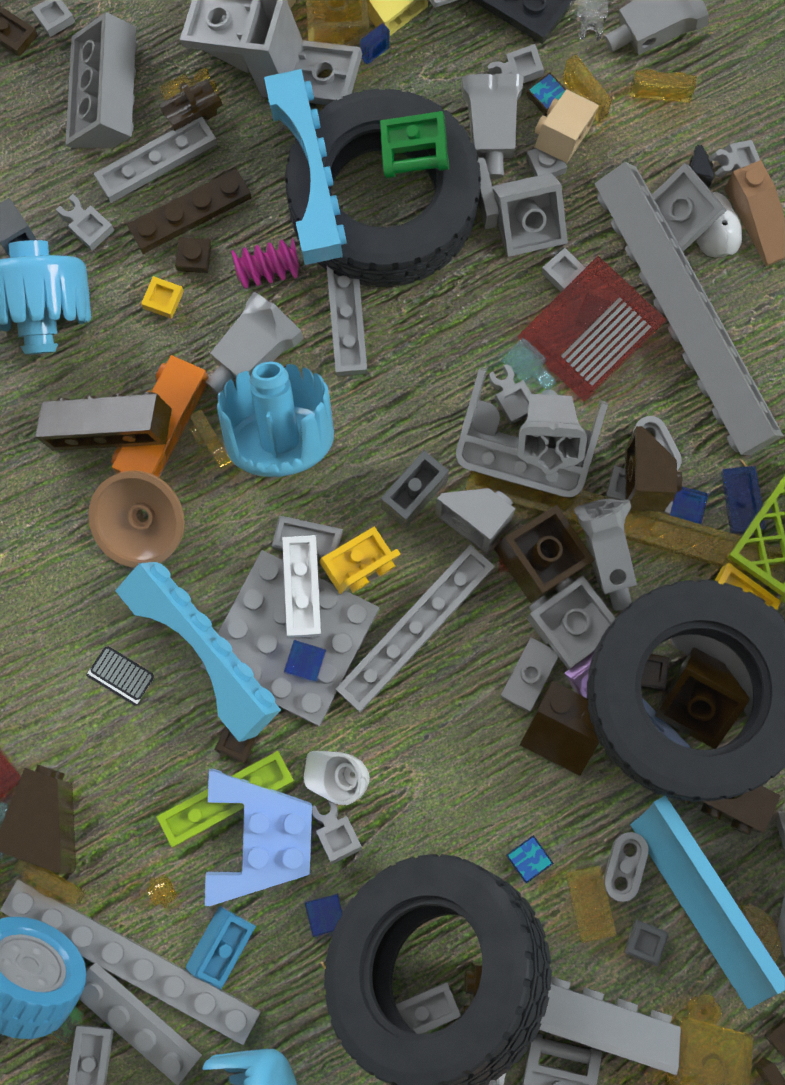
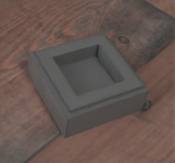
[623,919,669,966]

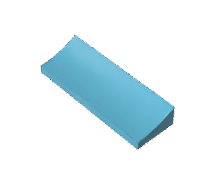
[630,795,785,1009]

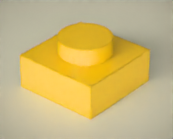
[141,276,184,319]

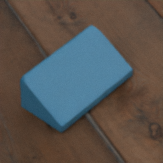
[186,906,256,989]

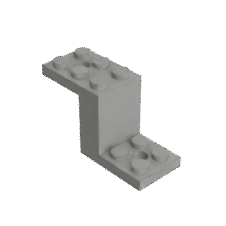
[180,0,363,105]

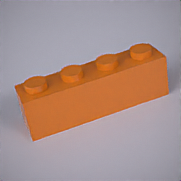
[111,355,208,478]

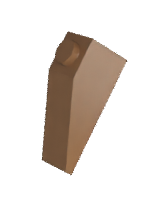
[725,160,785,267]

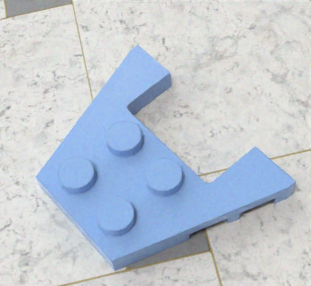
[205,769,312,906]

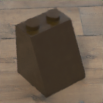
[0,765,76,873]

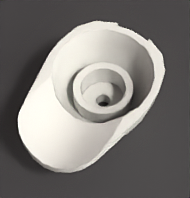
[696,192,742,258]
[304,751,370,805]

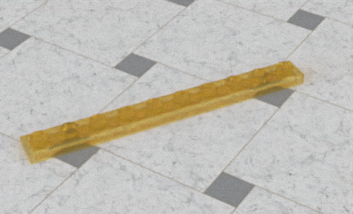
[465,471,785,583]

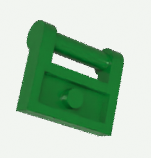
[380,111,449,179]

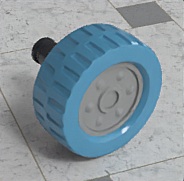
[0,917,86,1044]

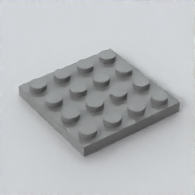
[200,550,379,727]

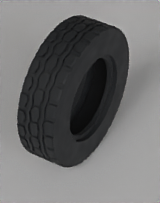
[285,89,481,287]
[587,580,785,801]
[324,854,552,1085]

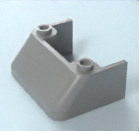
[456,367,608,497]

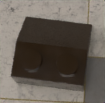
[625,426,683,512]
[655,647,750,749]
[519,681,600,776]

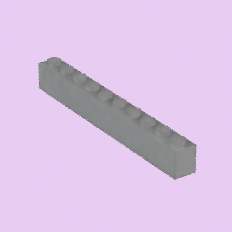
[594,162,784,455]

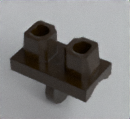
[159,79,223,131]

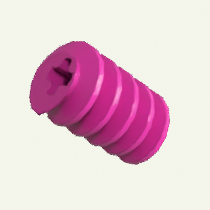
[231,237,300,289]

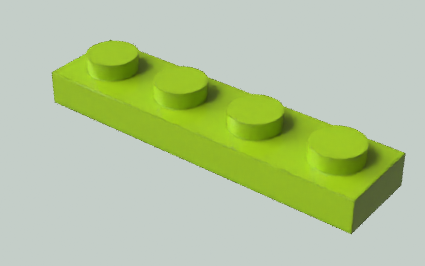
[157,751,295,848]

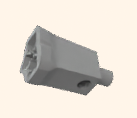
[604,0,709,55]
[461,73,524,179]
[205,292,304,394]
[517,390,587,475]
[574,499,637,610]

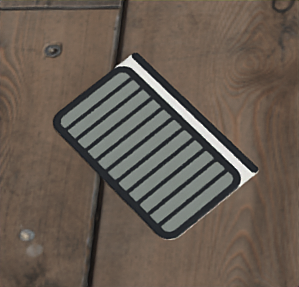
[86,646,154,706]

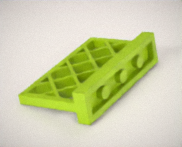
[727,474,785,603]

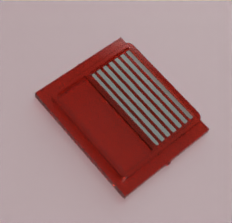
[517,256,666,403]

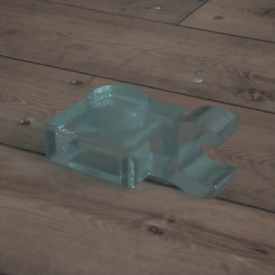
[501,337,557,390]

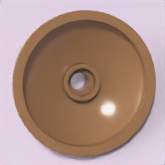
[88,470,184,568]

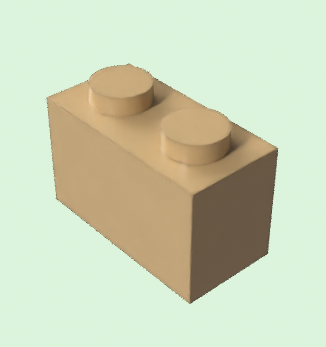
[534,89,599,163]

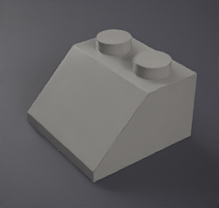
[492,173,568,257]
[435,488,515,554]

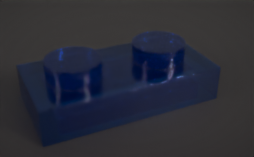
[721,466,766,535]

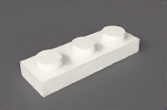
[282,535,321,638]

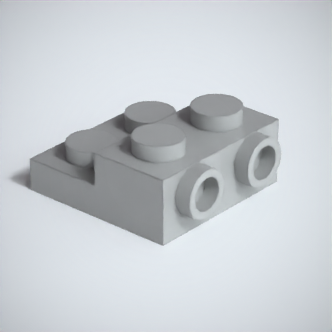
[526,576,616,670]

